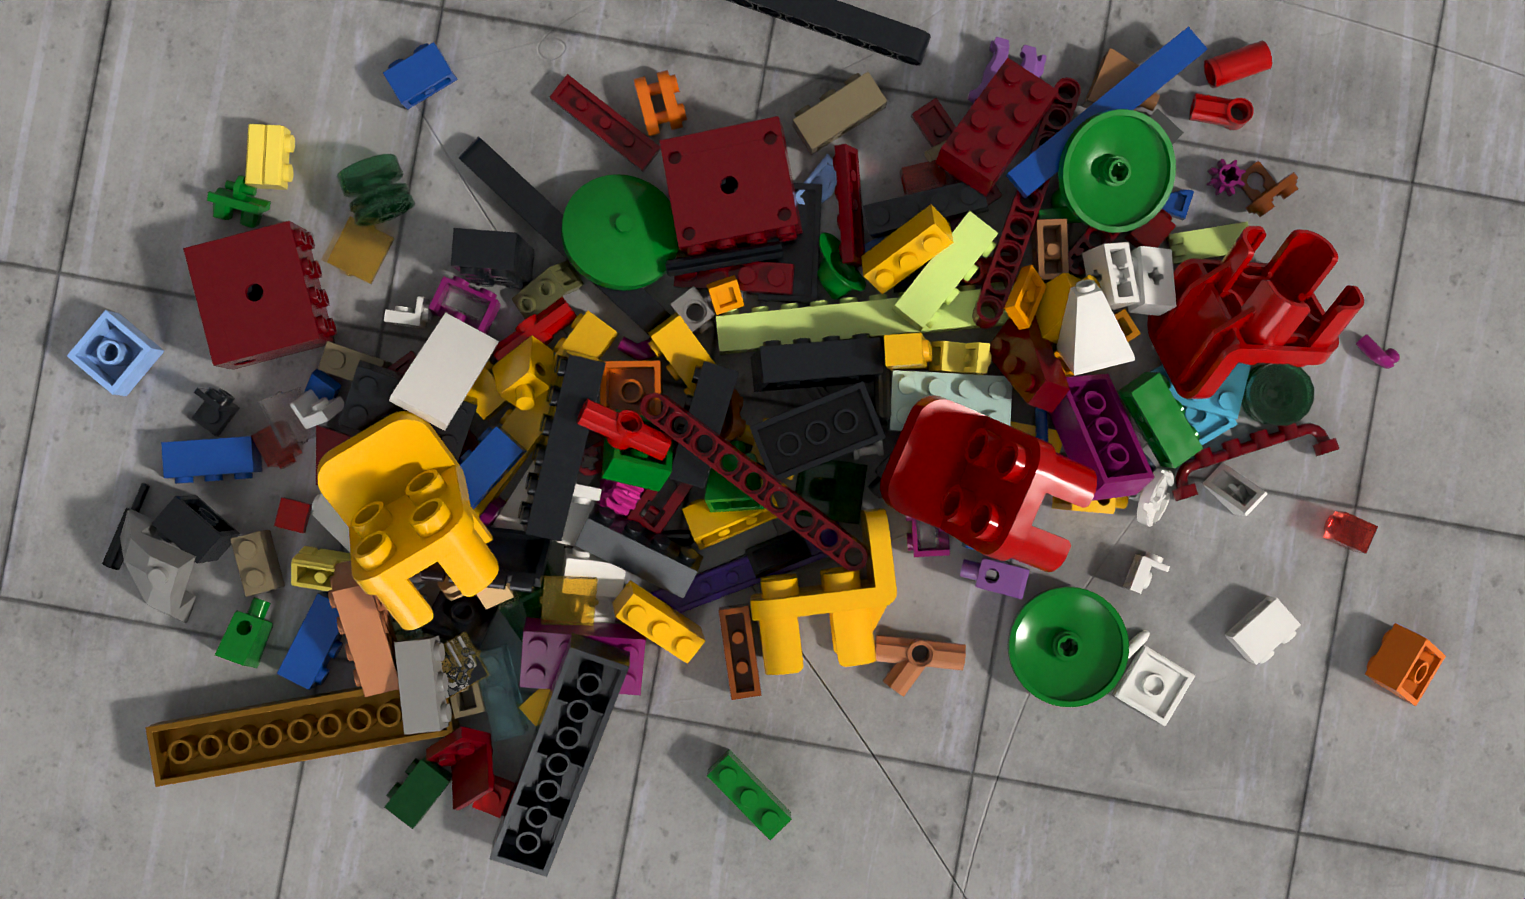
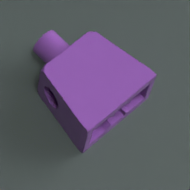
[960,557,1030,599]

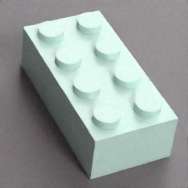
[887,370,1012,432]

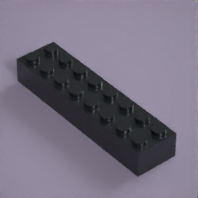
[489,633,630,877]

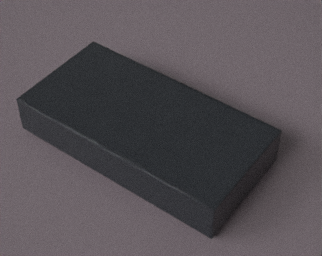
[745,530,812,579]

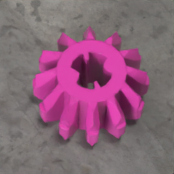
[596,479,644,516]

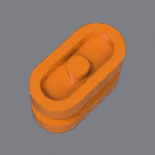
[633,70,687,136]

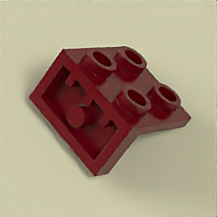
[426,726,494,810]

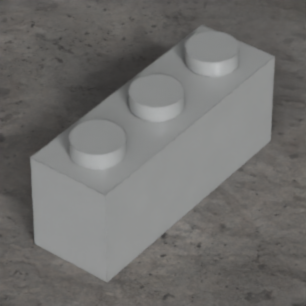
[394,635,452,735]

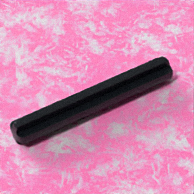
[665,241,783,277]

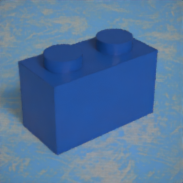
[383,42,458,110]

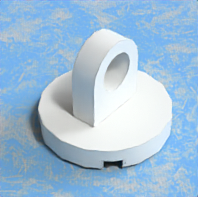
[1128,467,1174,527]

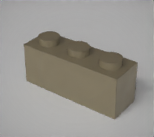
[792,72,888,155]

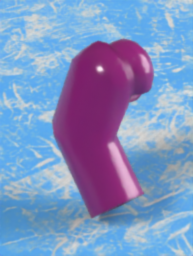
[1356,334,1400,369]
[617,336,657,361]

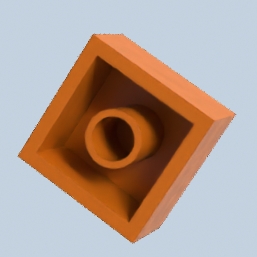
[600,360,663,416]

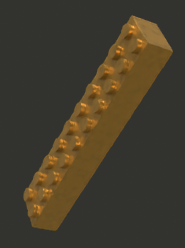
[145,686,460,787]

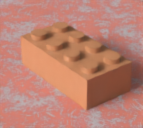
[328,560,399,697]

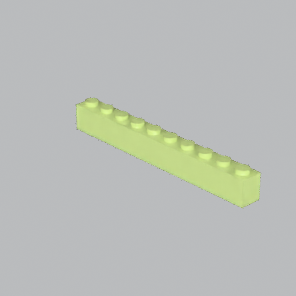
[716,282,1013,355]

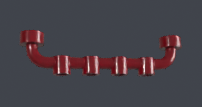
[1172,420,1340,502]

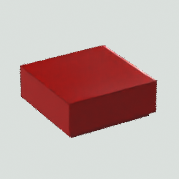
[274,497,312,533]

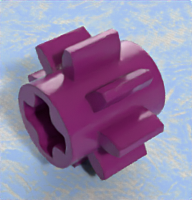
[1207,159,1246,197]

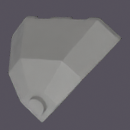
[120,509,196,623]

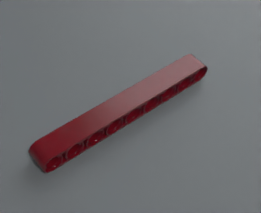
[972,77,1081,329]
[640,393,869,571]

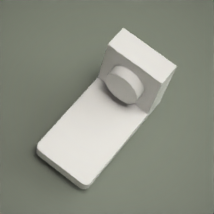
[556,484,602,546]

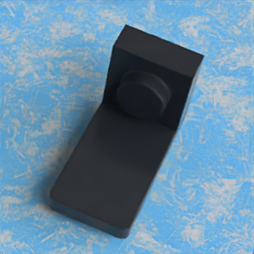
[192,387,240,436]

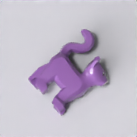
[968,37,1047,104]

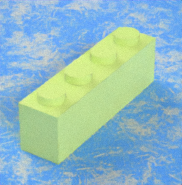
[892,211,998,332]

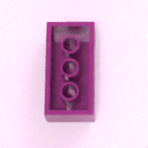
[1049,373,1155,501]
[520,617,646,696]

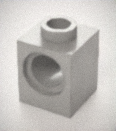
[670,286,716,335]

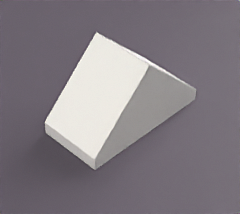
[1202,462,1267,516]

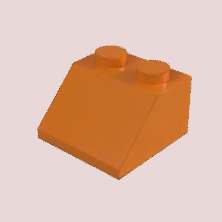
[1365,623,1446,706]

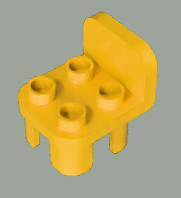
[317,411,499,630]
[750,508,897,675]

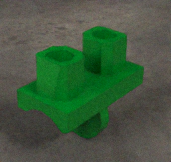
[207,175,271,228]

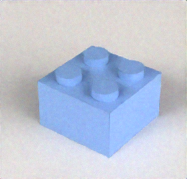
[67,310,164,396]

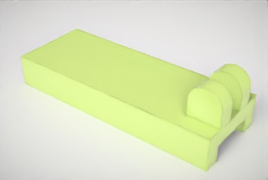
[1166,221,1248,265]

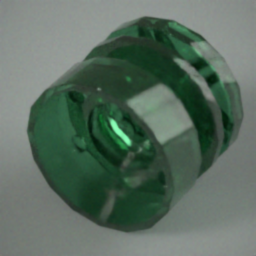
[337,154,415,226]
[1241,363,1314,426]

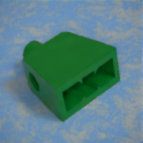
[705,441,766,512]
[215,597,273,668]

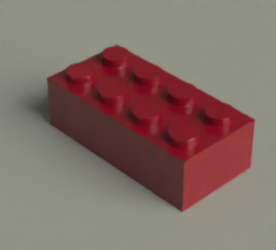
[935,58,1059,197]

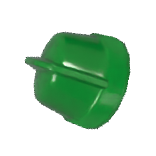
[817,232,866,300]

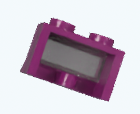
[428,276,501,335]
[905,515,950,557]

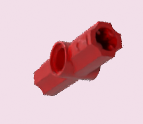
[493,297,577,361]
[576,399,672,461]

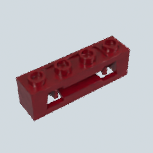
[622,440,693,534]

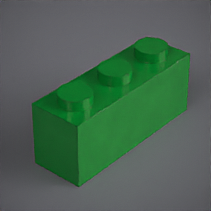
[1117,372,1203,469]
[707,749,792,840]

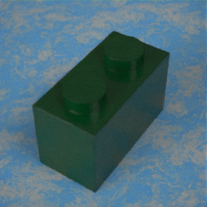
[384,756,452,829]

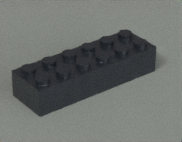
[518,349,606,541]

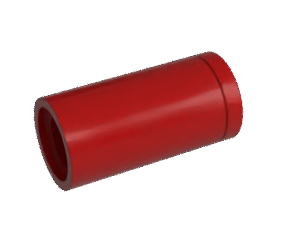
[1204,40,1273,88]

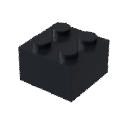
[151,495,240,564]

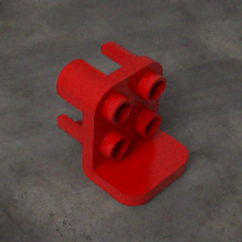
[1147,226,1364,399]
[880,395,1097,572]

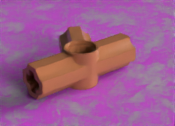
[875,635,966,697]

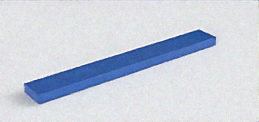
[1006,26,1207,198]

